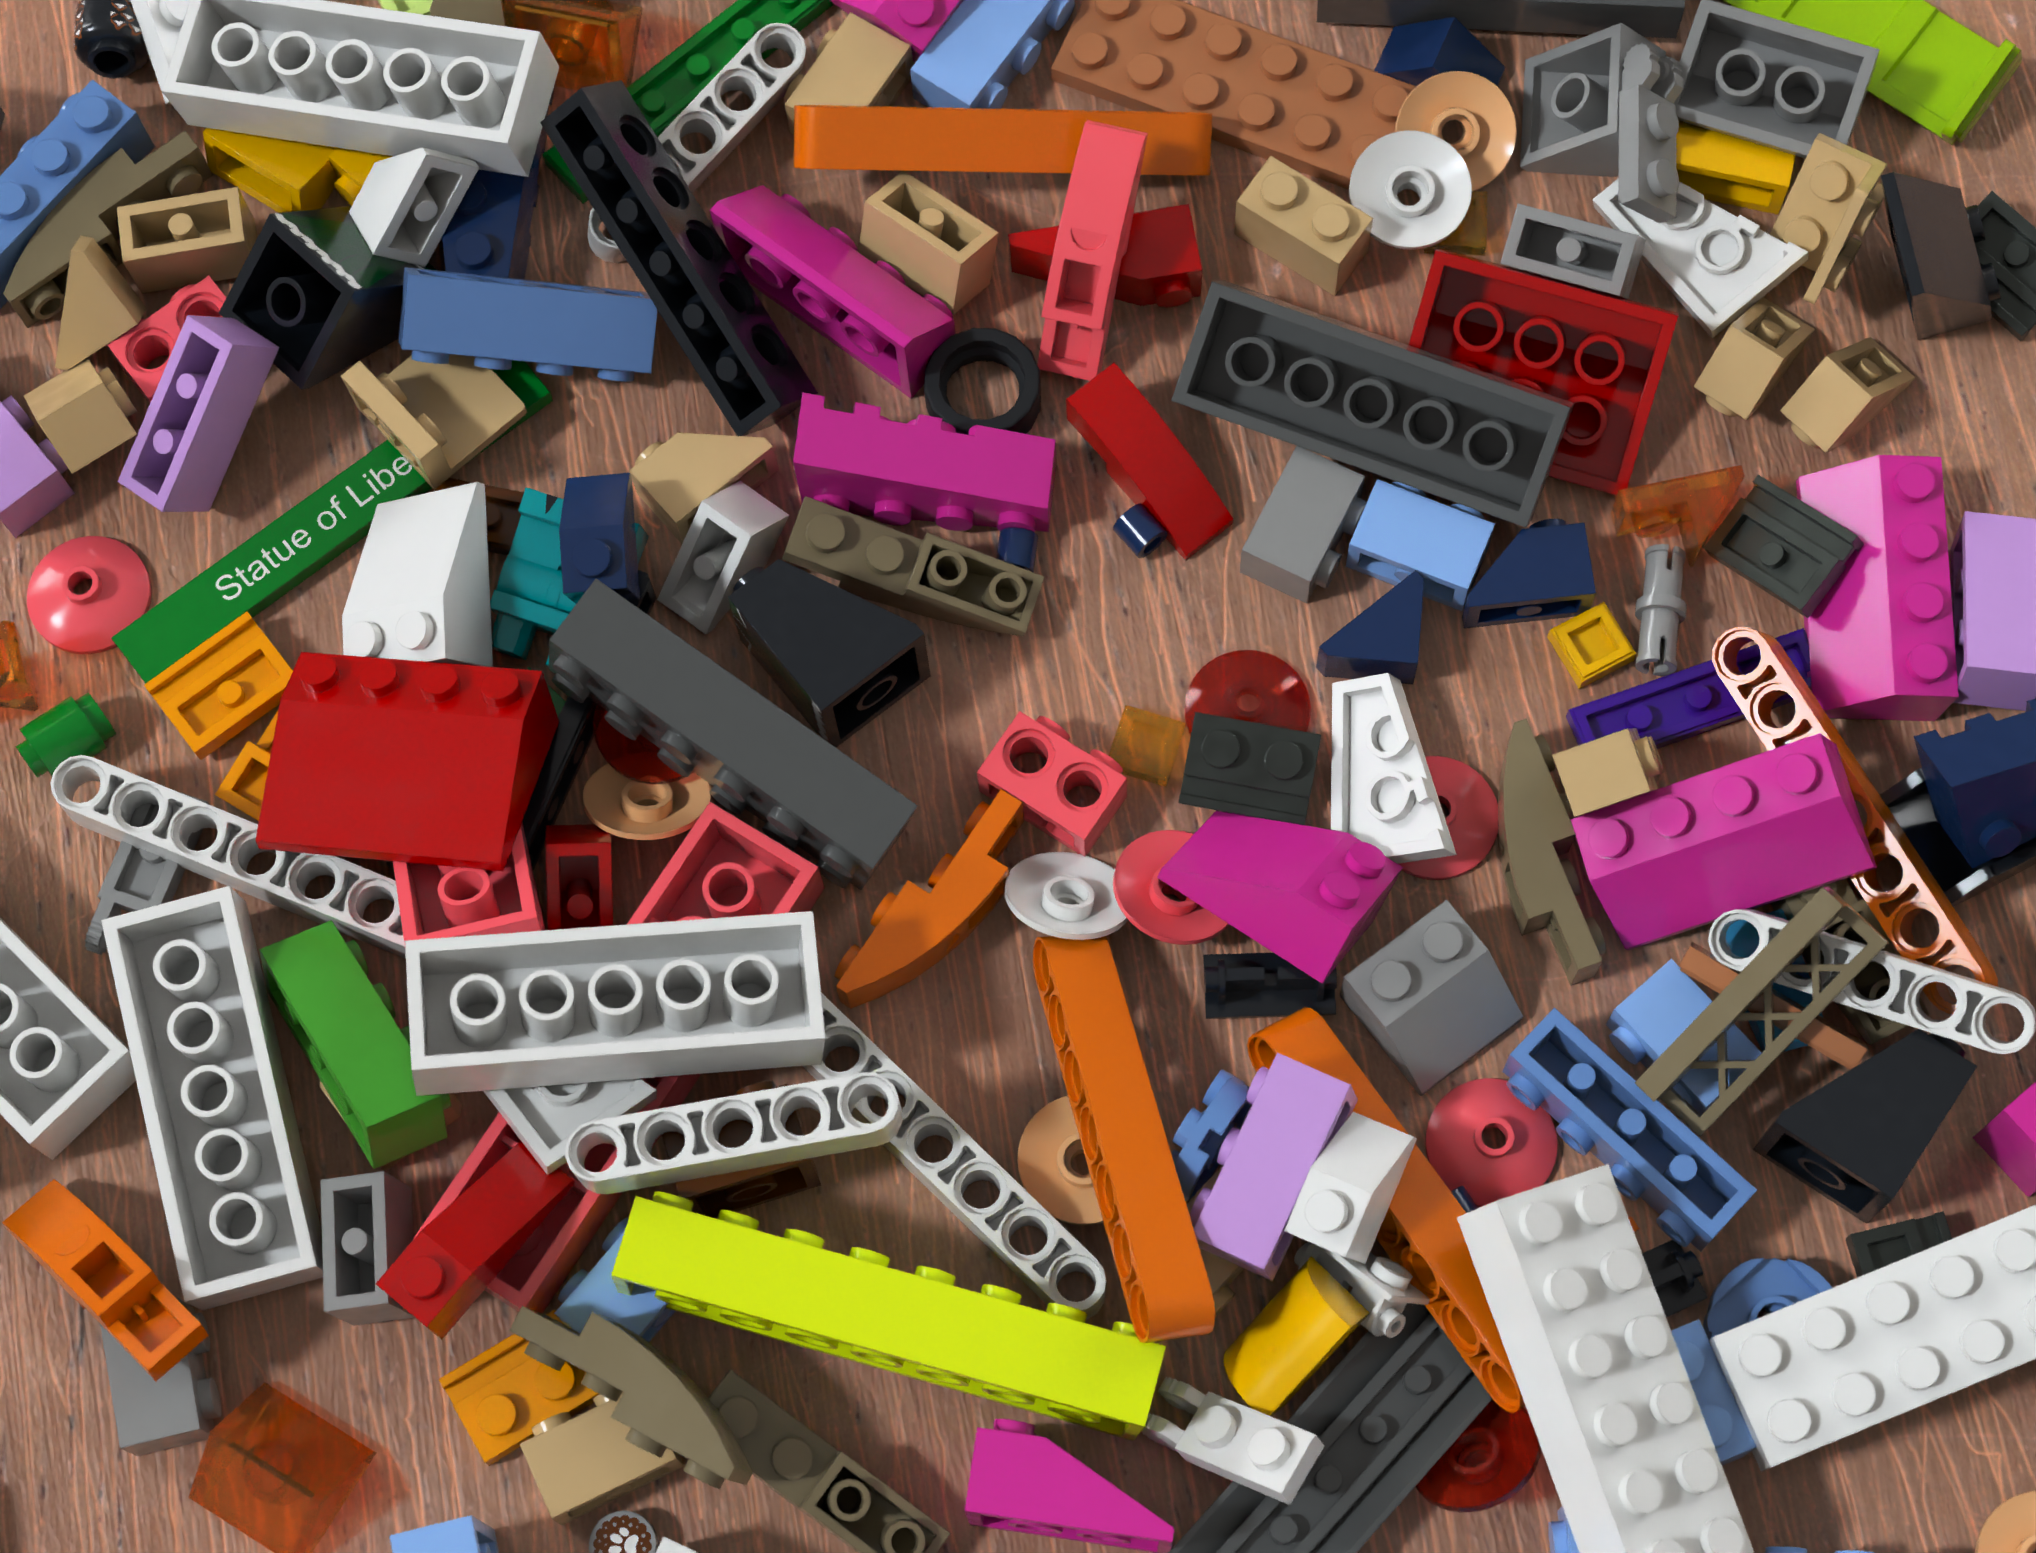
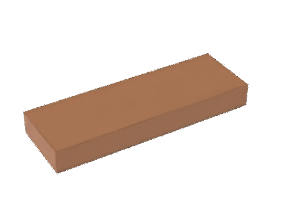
[1679,942,1868,1070]

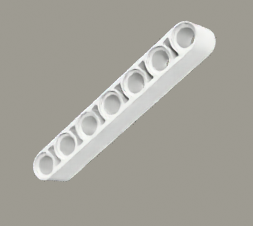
[50,755,406,959]
[802,992,1106,1320]

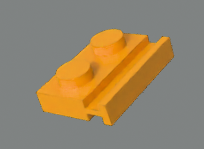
[144,611,293,760]
[438,1309,599,1466]

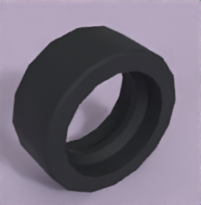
[924,328,1041,435]

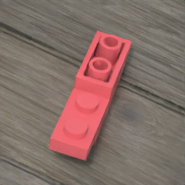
[1037,120,1148,381]

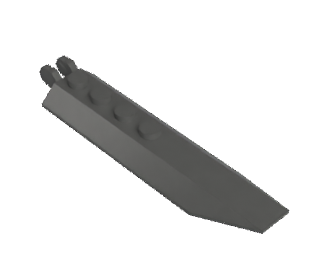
[1169,1303,1492,1553]

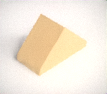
[55,235,147,370]

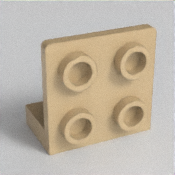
[1770,133,1887,304]
[341,354,527,490]

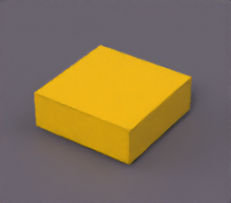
[1547,602,1637,689]

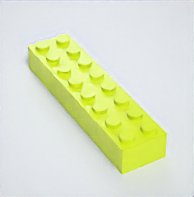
[611,1191,1166,1441]

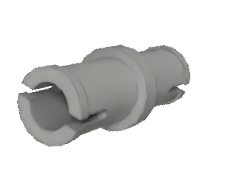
[1635,544,1687,676]

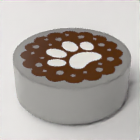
[589,1511,659,1553]

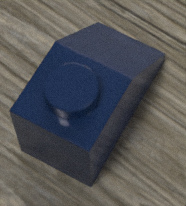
[559,473,640,604]
[1462,519,1596,629]

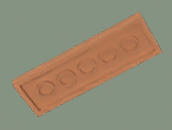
[1051,0,1416,190]

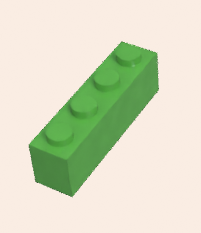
[259,920,451,1169]

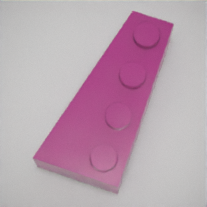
[793,392,1057,532]

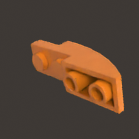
[834,789,1024,1009]
[2,1179,209,1382]

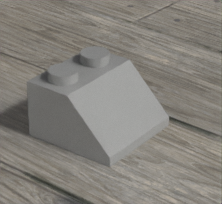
[1520,23,1666,177]
[1339,900,1523,1096]

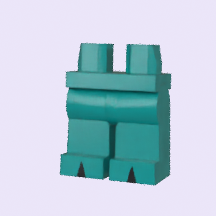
[490,487,649,667]

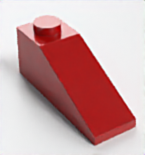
[1008,204,1202,307]
[376,1141,575,1340]

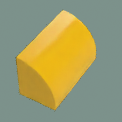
[1676,121,1795,215]
[203,128,338,213]
[1223,1256,1370,1416]

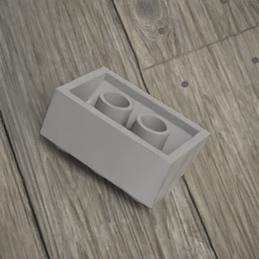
[1674,0,1880,158]

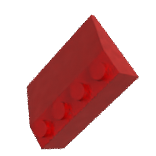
[1409,248,1678,497]
[255,652,559,871]

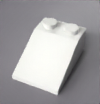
[342,482,493,667]

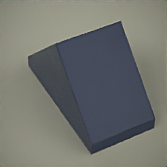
[1374,17,1505,87]
[1316,570,1424,684]

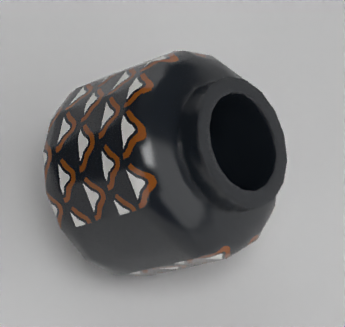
[73,0,150,79]

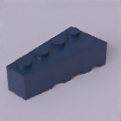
[442,85,555,280]
[1914,699,2036,869]

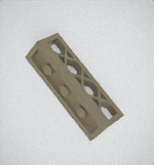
[1634,886,1889,1136]

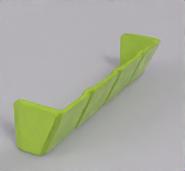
[1722,0,2022,145]

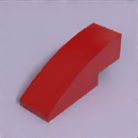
[1066,362,1234,560]

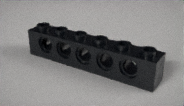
[540,80,818,436]

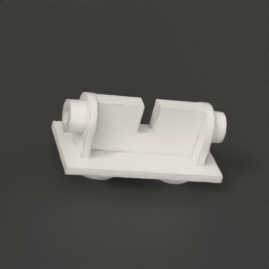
[1294,1243,1430,1338]

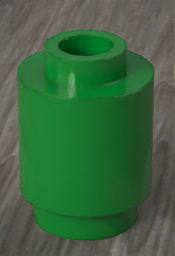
[16,693,117,778]

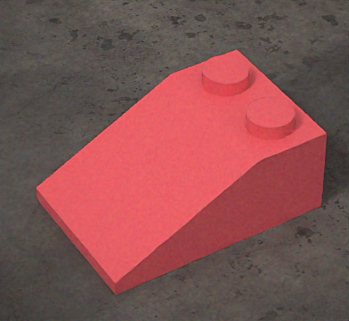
[393,823,546,943]

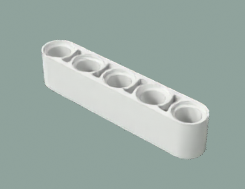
[587,23,806,263]
[1708,909,2036,1054]
[565,1072,902,1194]

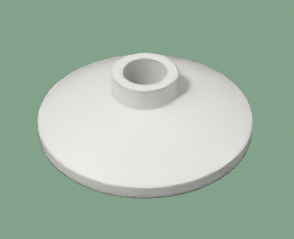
[1349,130,1472,250]
[1004,852,1128,940]

